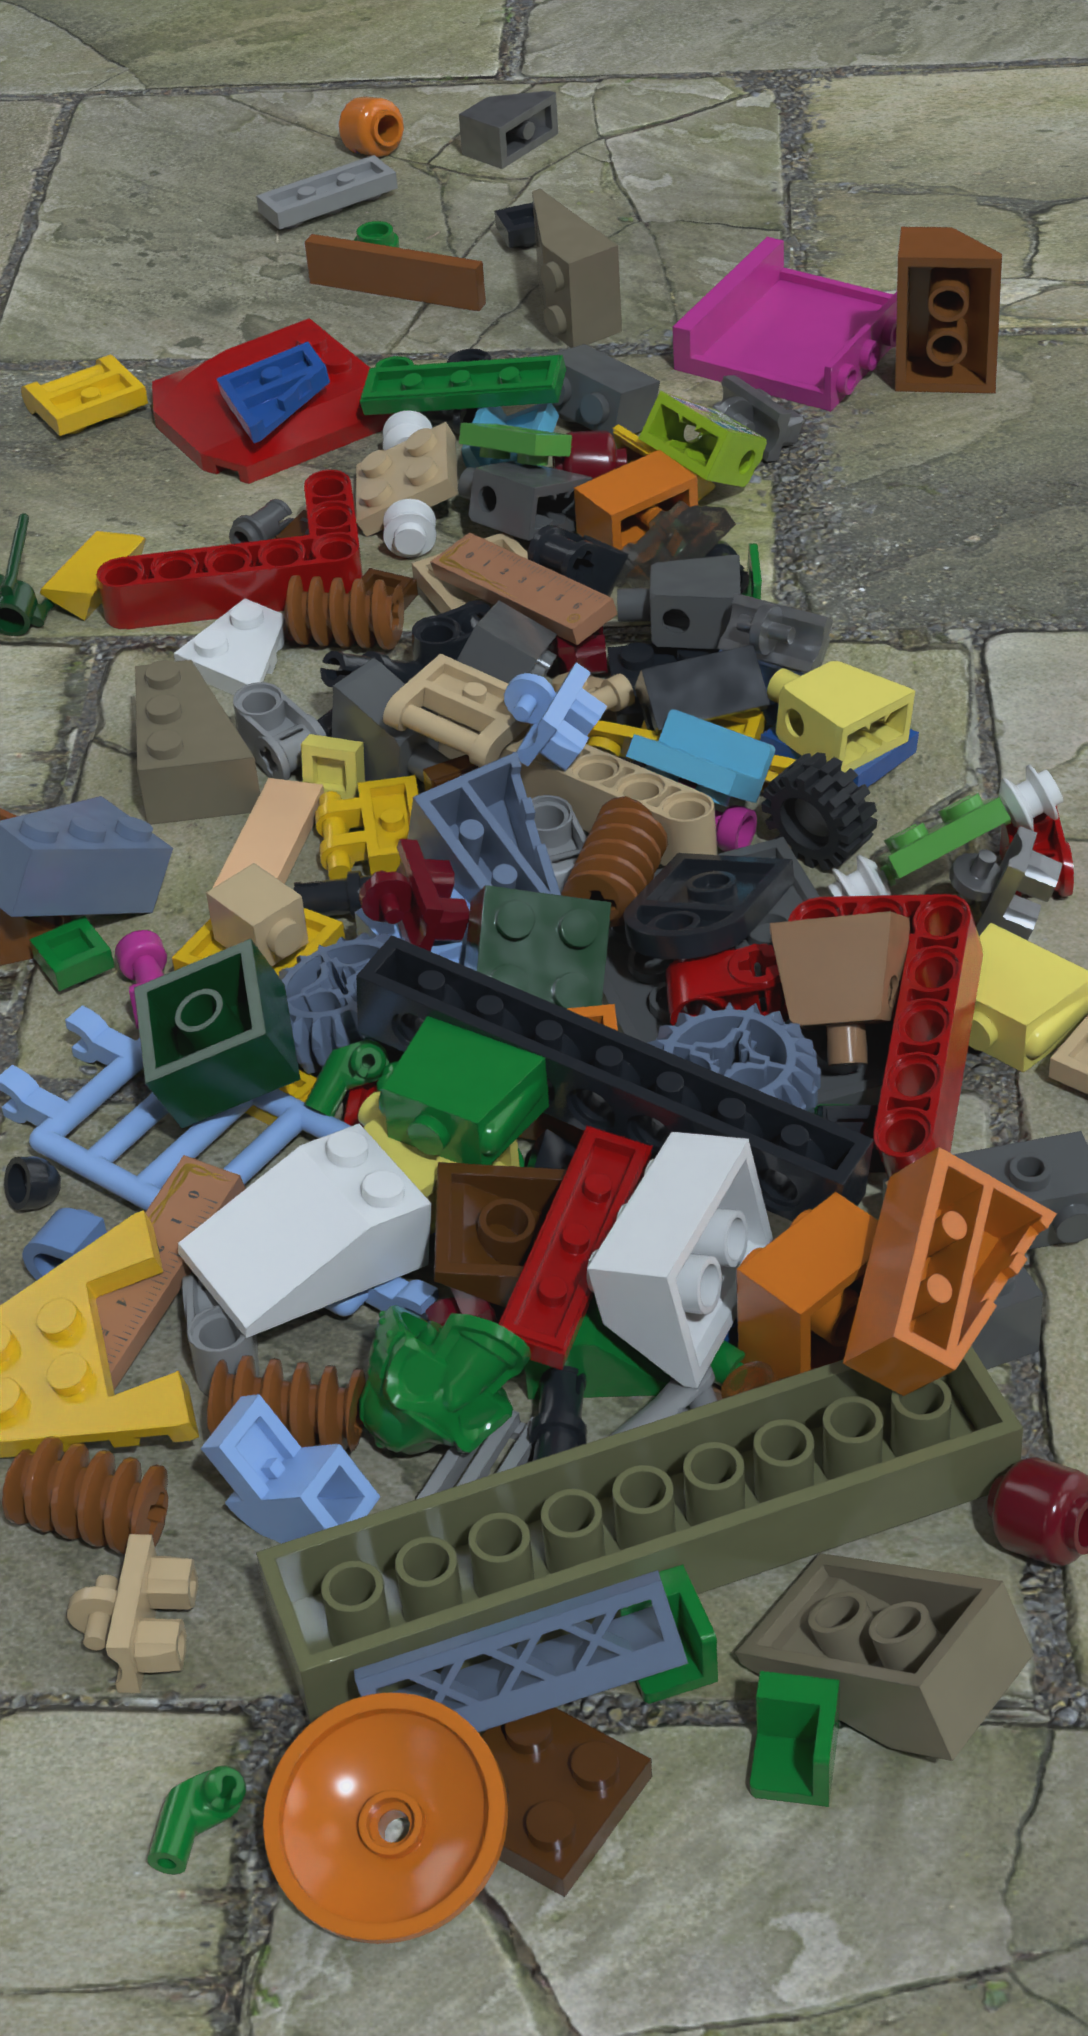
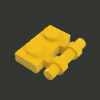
[315,775,419,880]

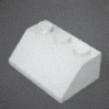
[587,1132,773,1388]

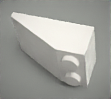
[178,1124,431,1338]

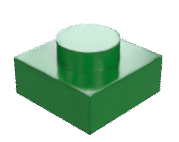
[29,916,115,991]

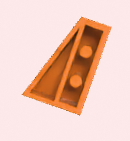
[843,1147,1057,1396]

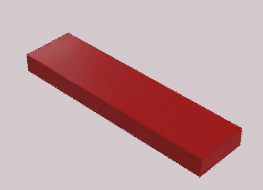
[499,1126,653,1370]

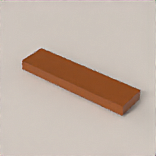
[305,234,486,312]

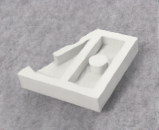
[174,599,288,695]

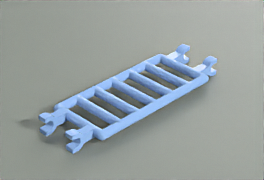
[0,1005,439,1322]

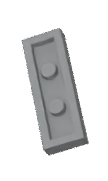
[256,155,398,230]

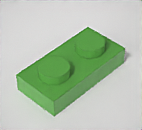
[459,423,572,466]

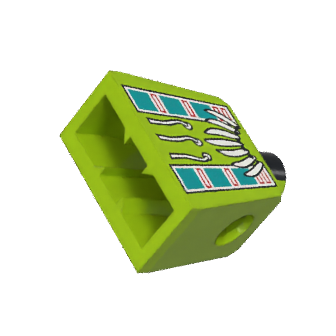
[638,391,767,487]

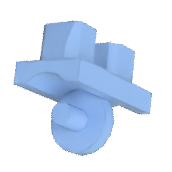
[504,662,607,771]

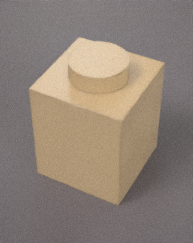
[206,863,309,966]

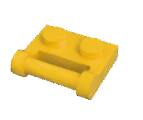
[21,354,148,436]

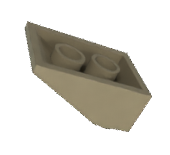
[532,189,622,348]
[736,1553,1034,1761]

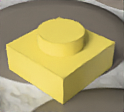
[301,734,365,799]

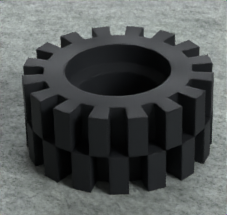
[761,752,878,870]

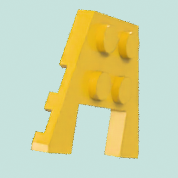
[0,1210,199,1458]

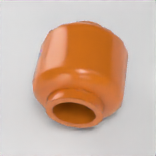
[338,96,404,157]

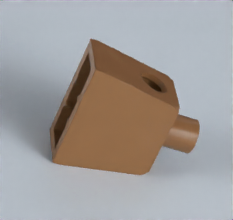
[770,911,910,1066]

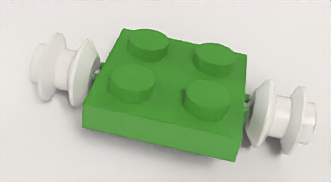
[827,764,1063,897]

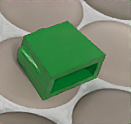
[379,1016,549,1165]

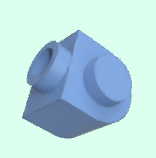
[22,1208,107,1280]

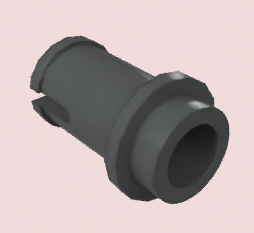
[229,499,294,544]

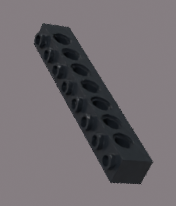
[356,935,874,1222]

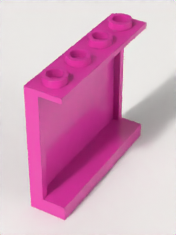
[673,237,897,412]

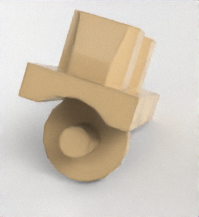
[67,1534,198,1693]

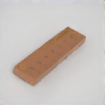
[430,532,617,645]
[96,1155,246,1390]

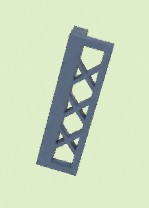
[354,1570,688,1732]

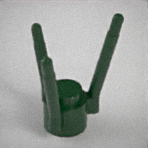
[0,513,56,636]

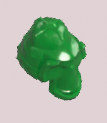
[359,1305,531,1455]

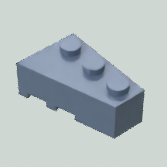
[408,751,561,903]
[0,796,173,917]

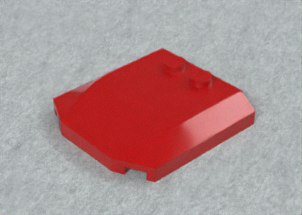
[152,318,395,484]

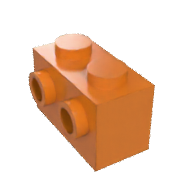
[574,450,699,553]

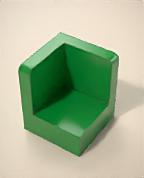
[613,1564,718,1704]
[750,1671,840,1807]

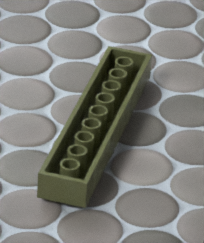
[256,1345,1023,1723]

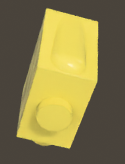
[969,923,1088,1073]

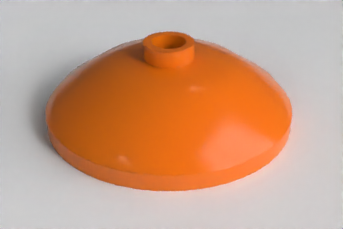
[263,1693,508,1944]

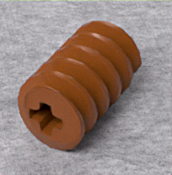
[285,575,404,650]
[561,796,668,927]
[207,1355,366,1451]
[2,1436,169,1554]

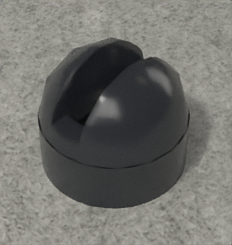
[4,1156,61,1210]

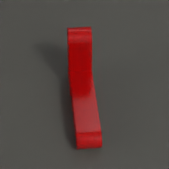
[96,470,363,629]
[788,894,983,1178]

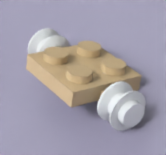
[356,410,458,558]

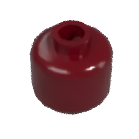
[552,431,627,479]
[987,1457,1088,1567]

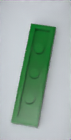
[360,355,566,415]

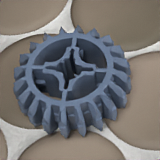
[279,933,405,1074]
[648,1001,821,1114]

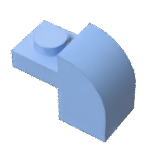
[201,1394,381,1544]

